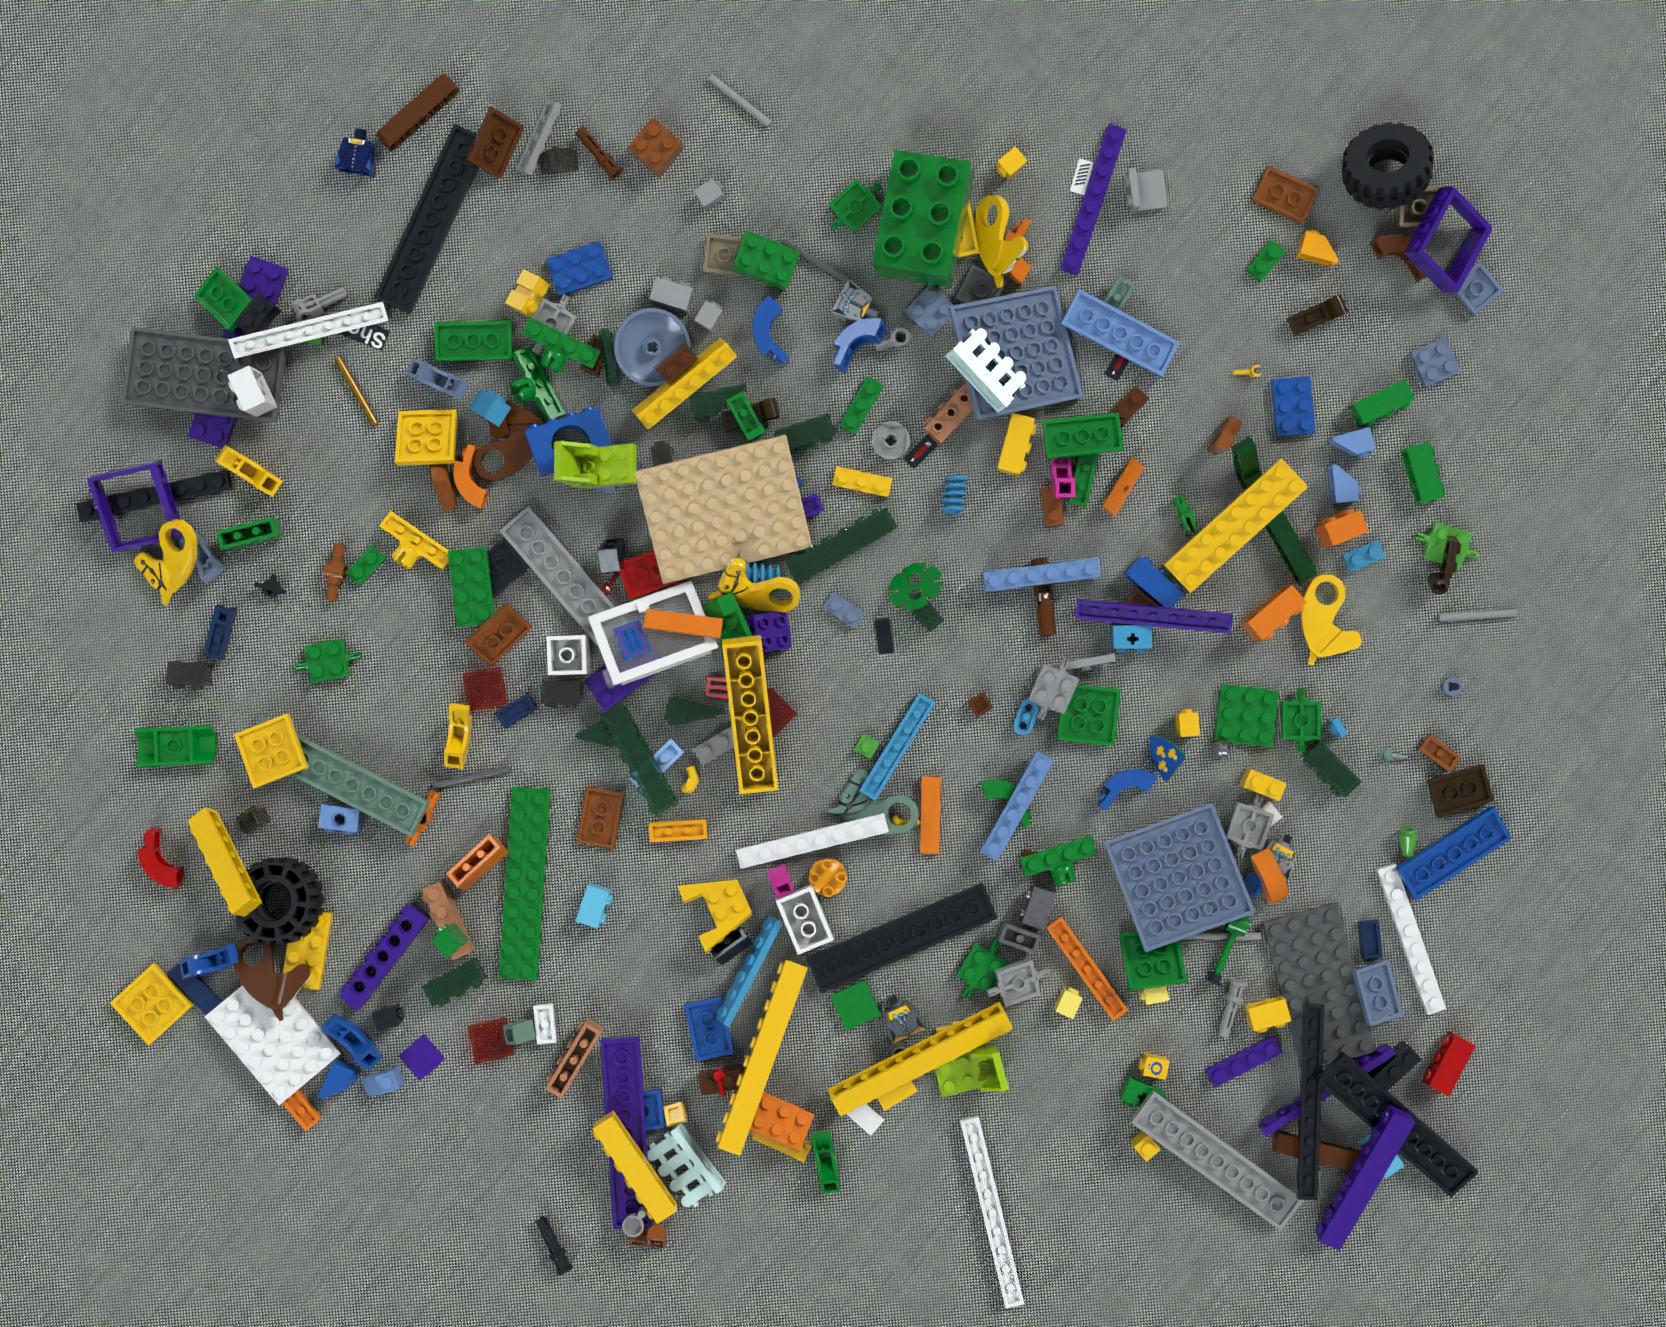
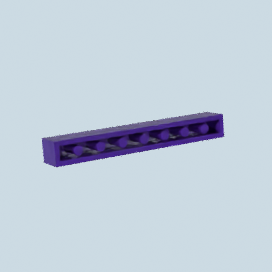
[1315,1105,1415,1251]

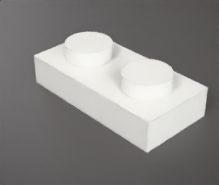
[533,1003,557,1044]

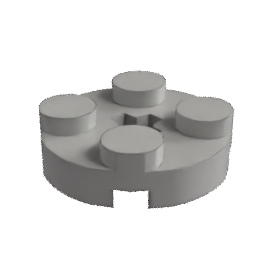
[872,421,910,460]

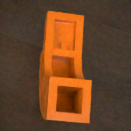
[1004,218,1032,286]
[453,444,490,510]
[1251,848,1289,905]

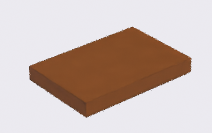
[1251,165,1320,225]
[464,602,533,667]
[576,786,625,849]

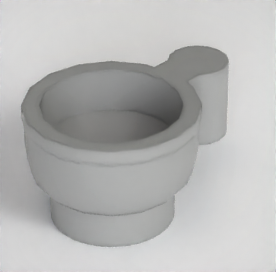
[622,1207,646,1237]

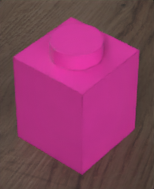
[766,864,795,899]

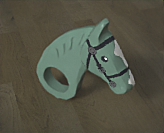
[827,768,920,835]

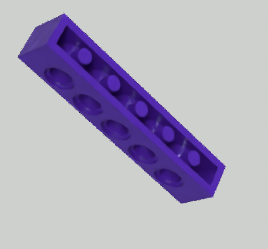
[339,903,431,1011]

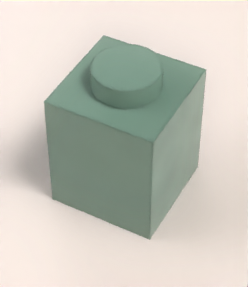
[503,1019,536,1045]

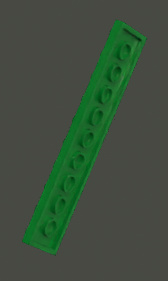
[498,786,551,981]

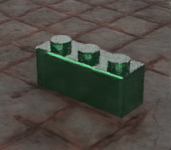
[774,413,836,455]
[1300,740,1362,798]
[422,957,487,1007]

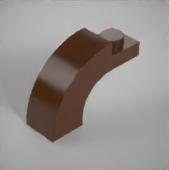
[1370,234,1427,282]

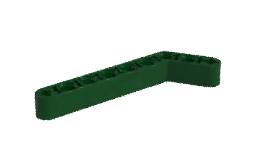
[1231,437,1318,585]

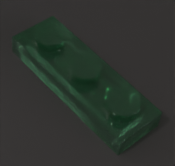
[597,327,620,387]

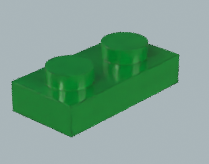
[1245,239,1286,282]
[345,545,387,586]

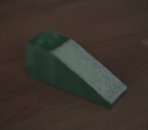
[689,383,747,423]
[664,697,727,726]

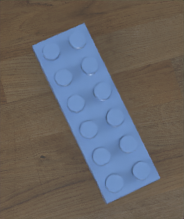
[1060,289,1180,377]

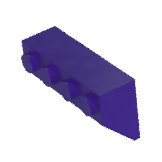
[585,635,663,712]

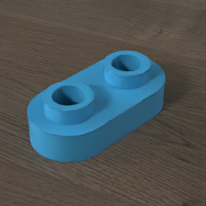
[1013,698,1039,735]

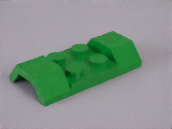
[704,592,753,652]
[134,725,217,767]

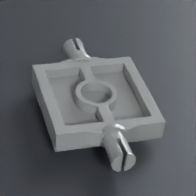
[532,294,578,355]
[1028,657,1079,720]
[1225,794,1275,858]
[986,958,1050,1007]

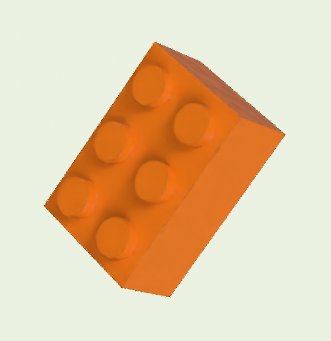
[1239,585,1307,641]
[749,1091,815,1153]

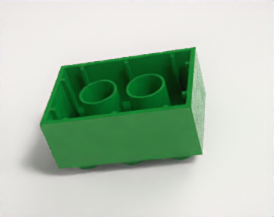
[872,150,974,288]

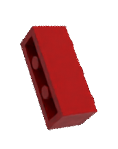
[1422,1031,1476,1097]

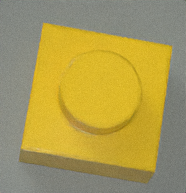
[663,1102,687,1127]

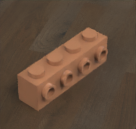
[923,379,973,445]
[422,879,475,960]
[545,1018,604,1099]

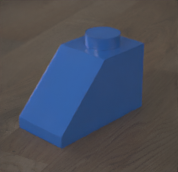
[317,1059,359,1099]

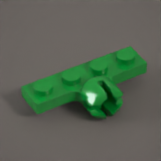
[522,317,601,373]
[510,346,566,420]
[1019,835,1097,886]

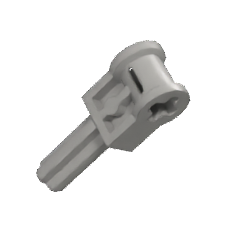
[290,288,347,322]

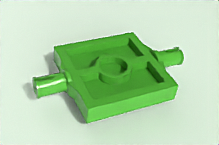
[1414,521,1479,570]

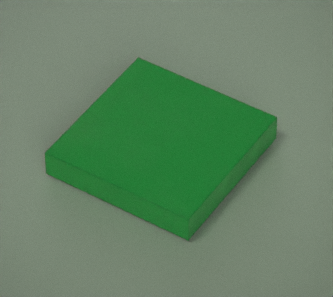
[830,979,881,1031]

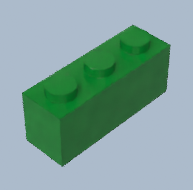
[1348,379,1416,427]
[1400,442,1445,505]
[216,517,284,552]

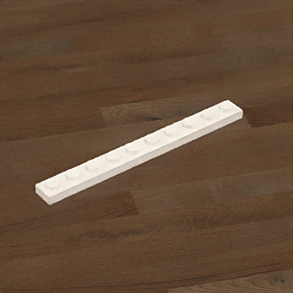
[960,1115,1024,1309]

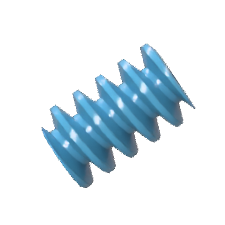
[941,475,970,516]
[745,562,781,591]

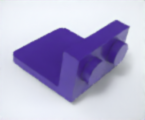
[744,612,791,652]

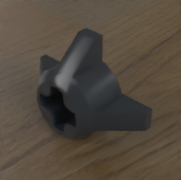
[254,574,287,597]

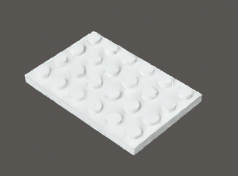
[205,985,342,1105]

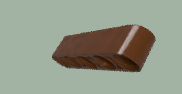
[376,74,459,151]
[1272,1130,1361,1171]

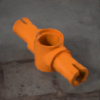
[404,790,441,847]

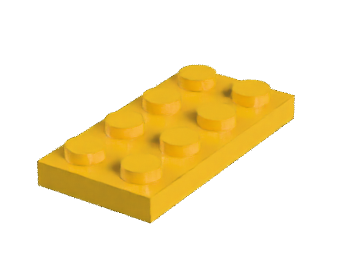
[283,912,333,990]

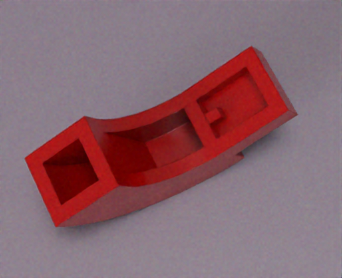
[138,828,183,888]

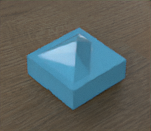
[1327,717,1347,738]

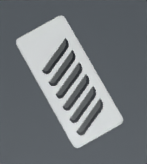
[1070,159,1094,195]

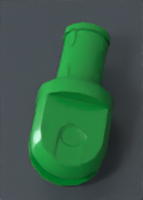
[1172,494,1198,536]

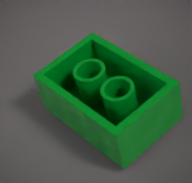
[730,230,800,292]

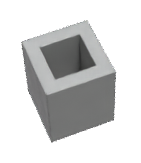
[694,178,725,212]
[694,301,723,333]

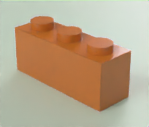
[446,834,508,891]

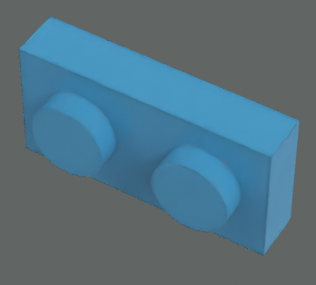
[1341,540,1386,573]

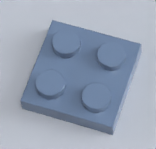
[1453,261,1504,316]
[904,285,954,339]
[1409,337,1461,388]

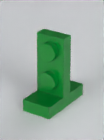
[726,391,765,442]

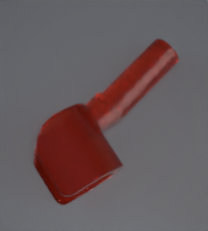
[600,572,620,596]

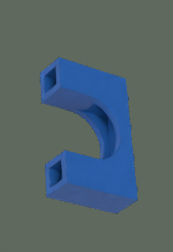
[525,406,612,477]

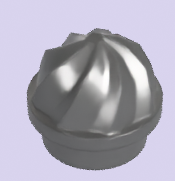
[1210,740,1229,759]
[888,1041,907,1056]

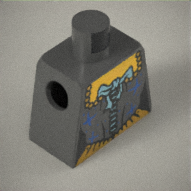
[884,993,926,1044]

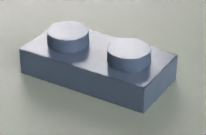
[823,592,865,629]

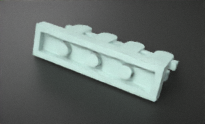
[945,328,1026,413]
[648,1123,726,1207]

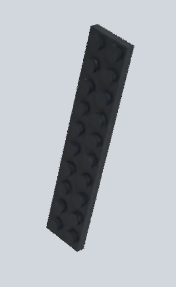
[374,124,479,315]
[806,882,998,993]
[1316,1052,1479,1198]

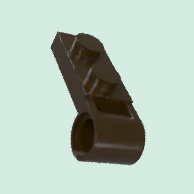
[1287,294,1349,336]
[721,398,780,432]
[1427,535,1461,595]

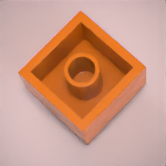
[1314,509,1369,549]

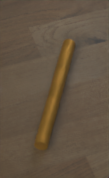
[334,356,379,427]

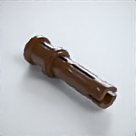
[575,127,623,180]

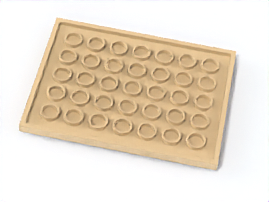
[635,434,812,584]

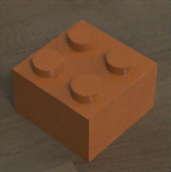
[628,118,684,178]

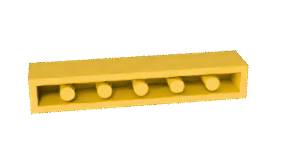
[632,338,737,430]
[188,807,262,917]
[592,1110,678,1224]

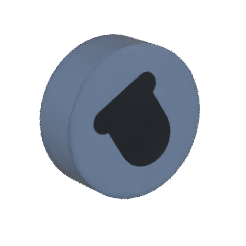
[1442,677,1463,696]

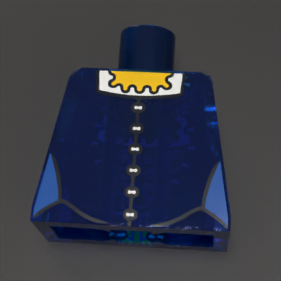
[334,128,375,177]

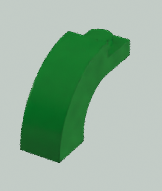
[980,779,1032,828]
[811,1130,841,1195]

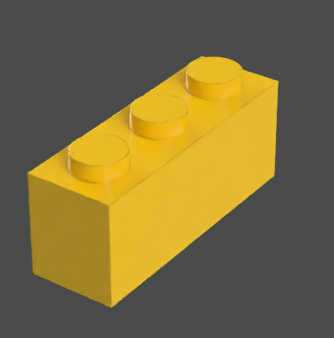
[996,413,1037,476]

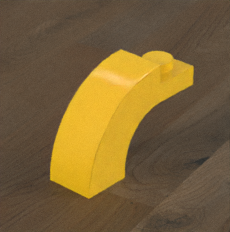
[215,445,283,497]
[444,703,472,769]

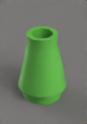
[1398,828,1418,857]

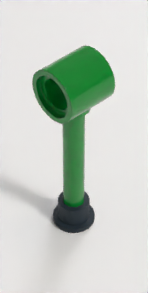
[1206,917,1251,986]

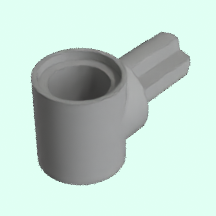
[874,328,912,351]

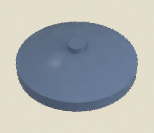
[613,308,691,386]

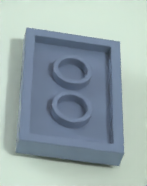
[1352,959,1403,1027]

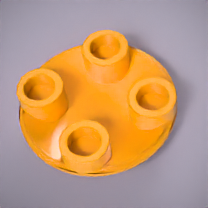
[809,858,847,897]

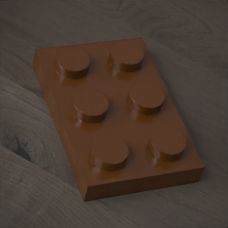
[466,107,525,179]

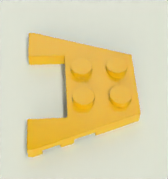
[677,880,752,953]

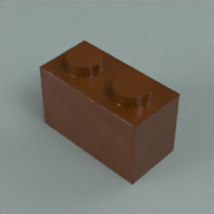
[653,343,698,384]

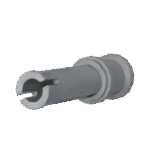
[1217,978,1247,1038]

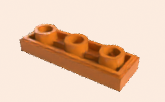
[1103,458,1144,517]

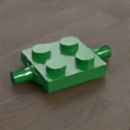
[829,179,883,234]
[294,639,361,684]
[1281,688,1321,753]
[955,938,1008,999]

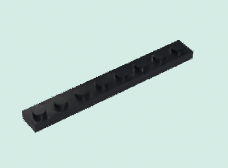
[76,470,232,523]

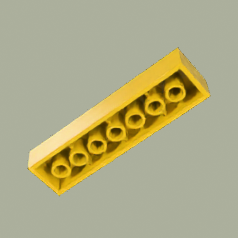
[1163,458,1308,593]
[722,635,778,794]

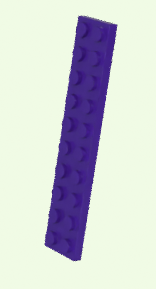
[188,256,289,449]
[601,1036,653,1229]

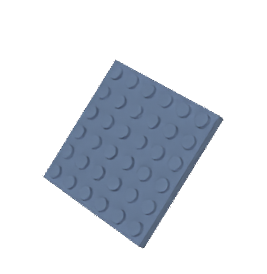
[948,286,1084,421]
[1103,803,1255,952]

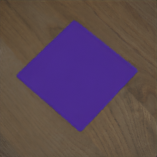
[399,1034,445,1081]

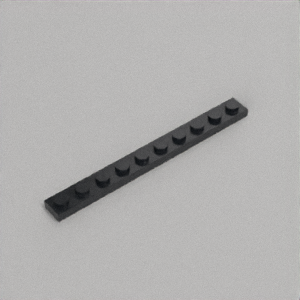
[1296,1003,1325,1201]

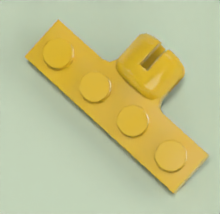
[379,511,449,571]

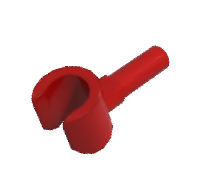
[713,1068,726,1097]

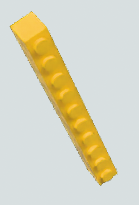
[715,960,808,1156]
[828,1002,1013,1116]

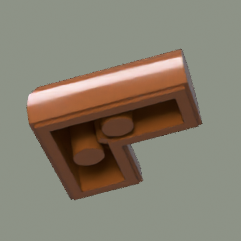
[1208,416,1242,454]
[430,464,457,512]
[628,1224,668,1248]

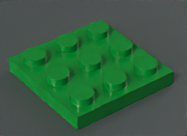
[1056,684,1121,746]
[1214,684,1279,748]
[1118,931,1188,991]

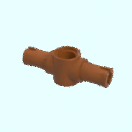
[323,543,347,601]

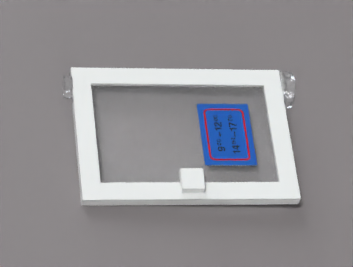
[588,581,721,689]

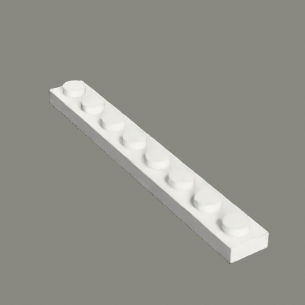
[228,302,388,359]
[736,813,889,869]
[1376,863,1446,1015]

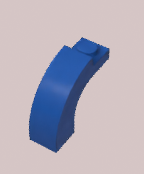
[753,295,790,366]

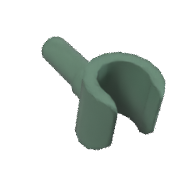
[1380,749,1408,760]

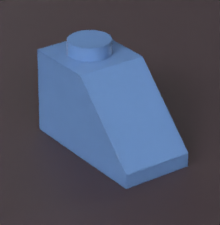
[1328,427,1376,458]
[1327,464,1361,505]
[361,1065,405,1096]

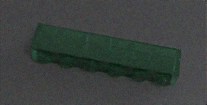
[786,506,897,585]
[601,703,680,816]

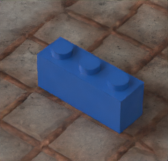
[1123,556,1184,608]

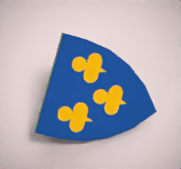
[1149,736,1187,782]

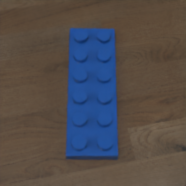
[1395,806,1512,900]

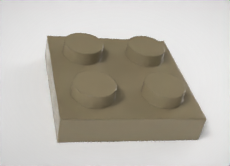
[703,233,742,277]

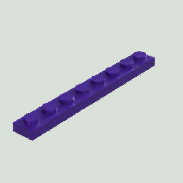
[1060,124,1127,276]
[1075,598,1233,634]
[1257,1044,1396,1136]

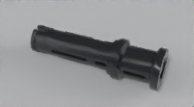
[535,1215,573,1275]

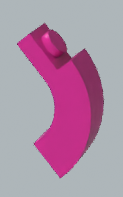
[1050,457,1075,498]

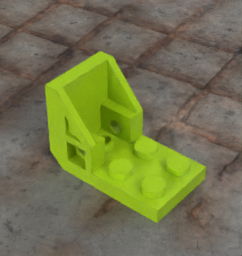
[554,441,637,488]
[935,1044,1009,1098]

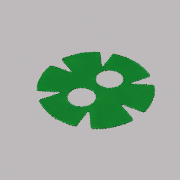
[889,563,942,610]

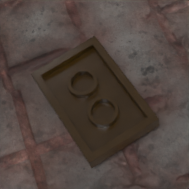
[1426,764,1494,817]

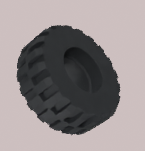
[1342,122,1434,210]
[235,857,325,945]

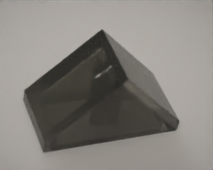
[539,147,579,175]
[236,803,271,835]

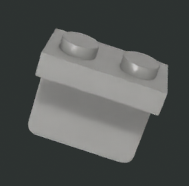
[1123,168,1168,213]

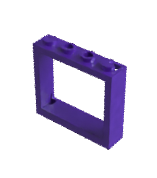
[1404,187,1493,293]
[87,460,183,553]

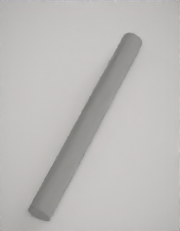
[708,74,772,127]
[1438,609,1517,622]
[1184,932,1261,940]

